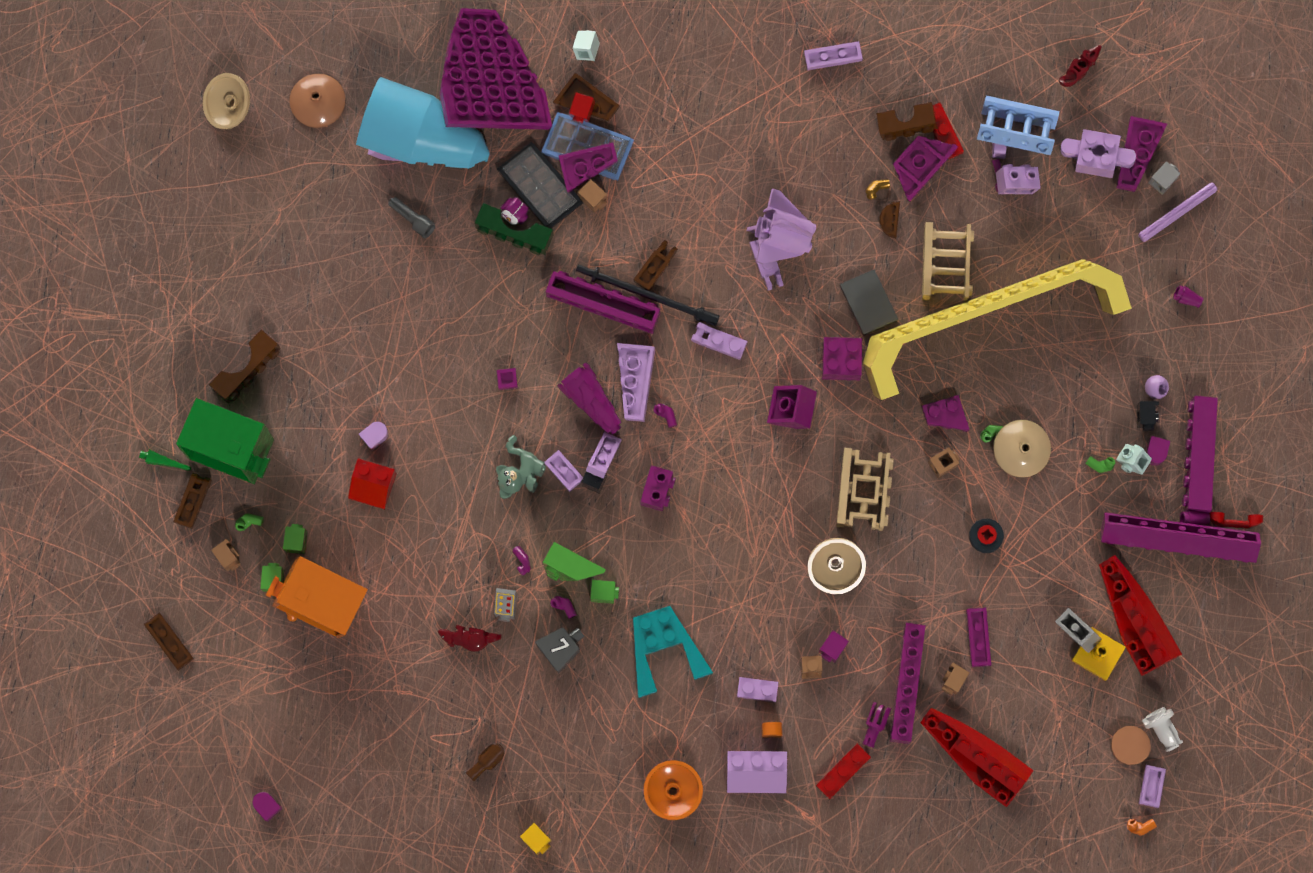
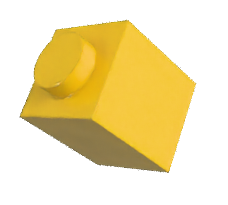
[520,823,551,855]

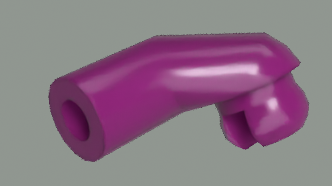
[653,404,677,428]
[550,596,577,619]

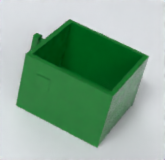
[176,398,274,485]

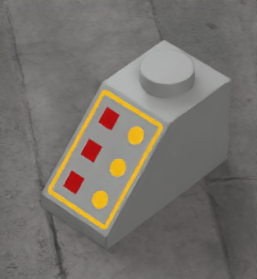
[494,588,518,622]

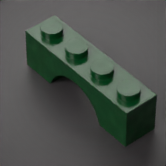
[474,203,554,255]

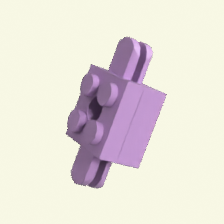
[1060,129,1136,178]

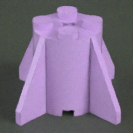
[747,189,816,264]

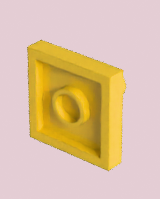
[1072,627,1126,681]

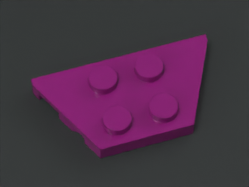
[893,136,958,202]

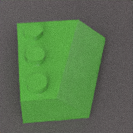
[543,542,606,581]

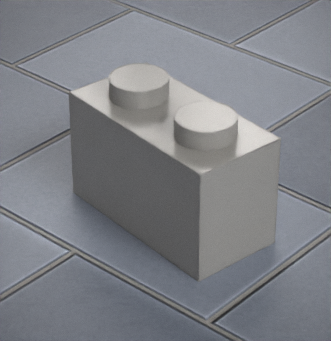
[1055,608,1102,653]

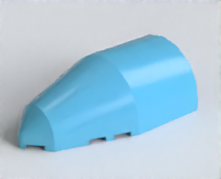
[356,77,490,169]

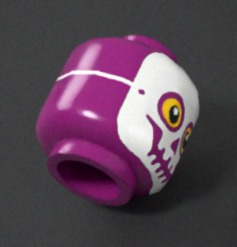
[500,197,528,225]

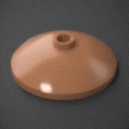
[290,74,346,128]

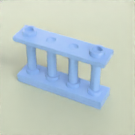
[977,96,1060,155]

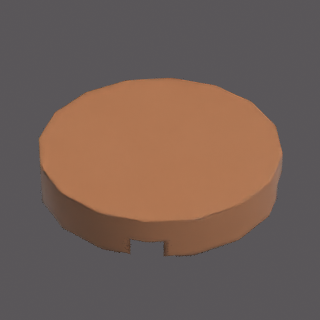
[1111,726,1151,765]

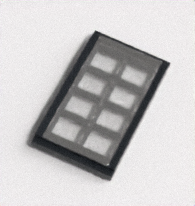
[497,142,583,229]

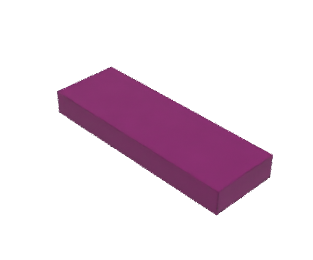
[966,607,991,668]

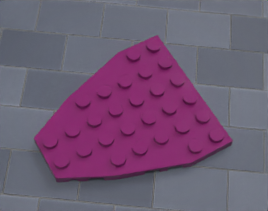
[440,8,552,130]

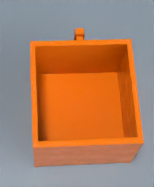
[265,556,368,638]

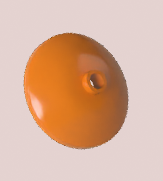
[644,760,703,820]

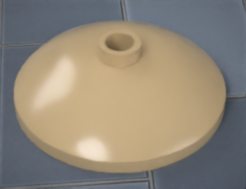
[203,73,250,129]
[993,420,1051,477]
[807,538,866,594]

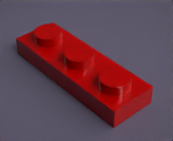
[932,102,964,160]
[816,744,871,800]

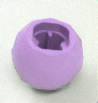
[1145,375,1169,399]

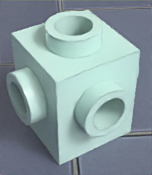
[1116,444,1152,475]

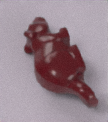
[1059,45,1102,87]
[438,625,502,652]

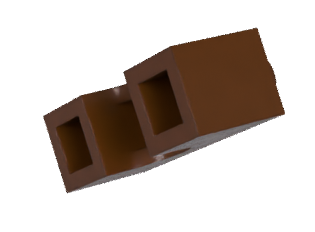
[876,102,938,141]

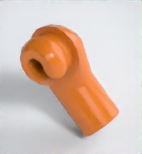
[1127,819,1157,836]

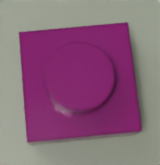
[497,368,518,390]

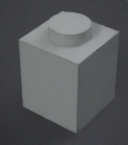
[1149,161,1181,195]

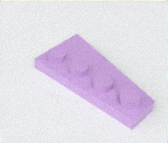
[617,343,655,422]

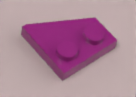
[921,395,970,432]

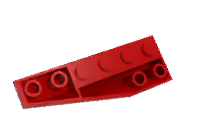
[1099,555,1182,676]
[920,708,1034,807]

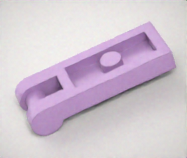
[691,322,747,360]

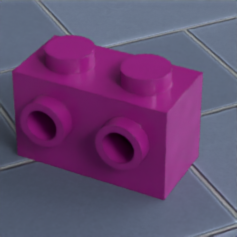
[640,465,676,511]

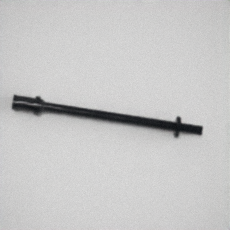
[576,264,720,327]

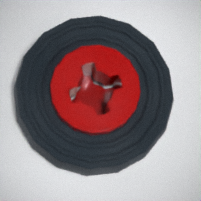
[969,519,1004,553]

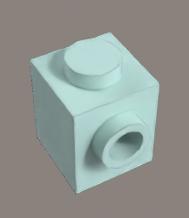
[573,30,600,61]

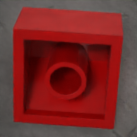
[348,458,397,510]

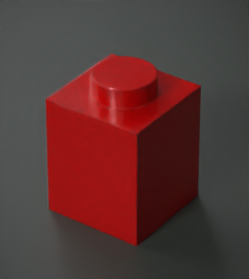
[569,92,595,124]

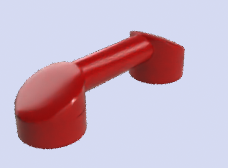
[1209,512,1263,529]

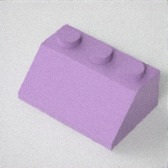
[727,751,787,793]

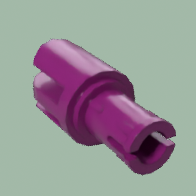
[862,702,892,748]

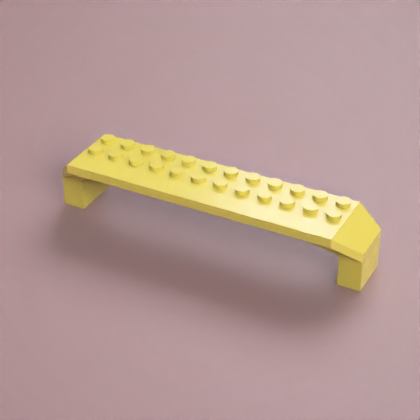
[863,259,1132,400]

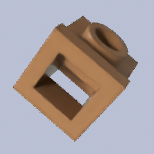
[928,447,960,479]
[211,539,241,572]
[801,656,822,679]
[942,663,970,695]

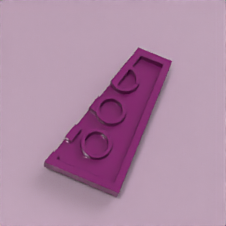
[1116,116,1167,192]

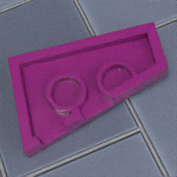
[559,142,618,193]

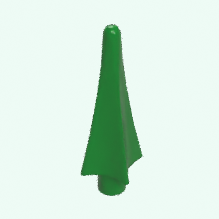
[139,449,191,471]

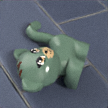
[496,435,546,499]

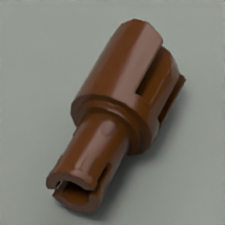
[466,743,504,781]

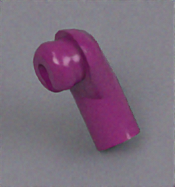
[512,546,531,575]

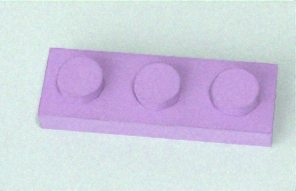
[804,41,863,70]
[586,432,622,479]

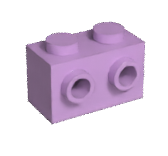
[996,164,1040,194]

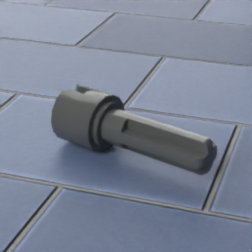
[388,197,435,238]

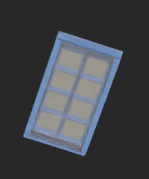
[541,112,634,181]

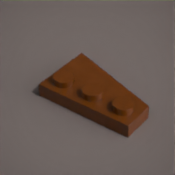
[553,73,620,121]

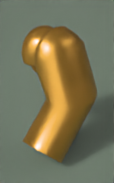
[865,179,890,200]

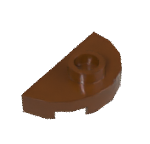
[879,201,900,239]

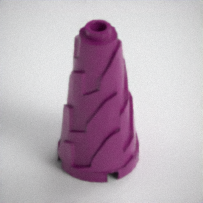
[557,362,622,435]

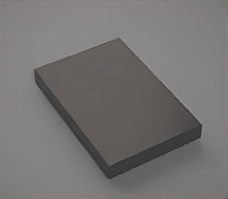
[840,269,898,336]

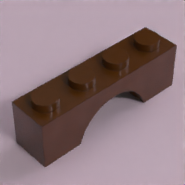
[209,329,281,404]

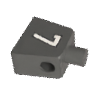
[535,627,584,674]

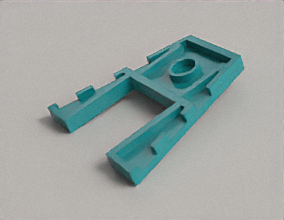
[633,606,713,698]

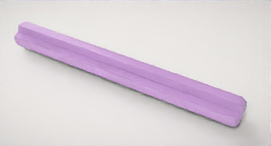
[1138,183,1217,242]

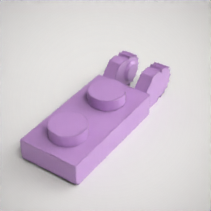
[750,240,783,291]

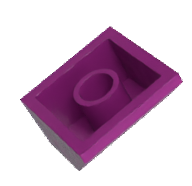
[767,385,817,429]

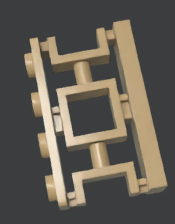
[836,448,894,531]

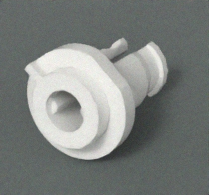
[1142,707,1183,752]

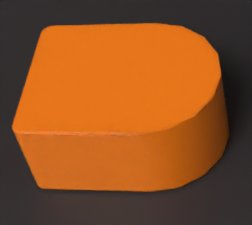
[761,722,782,738]

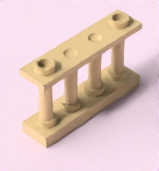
[922,222,974,302]

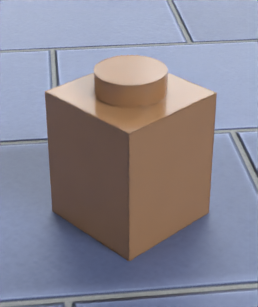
[578,180,608,213]

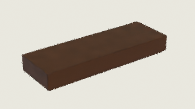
[144,613,194,671]

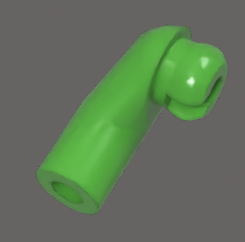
[980,425,1004,443]
[1085,456,1115,473]
[235,513,264,531]

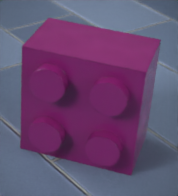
[822,337,862,381]

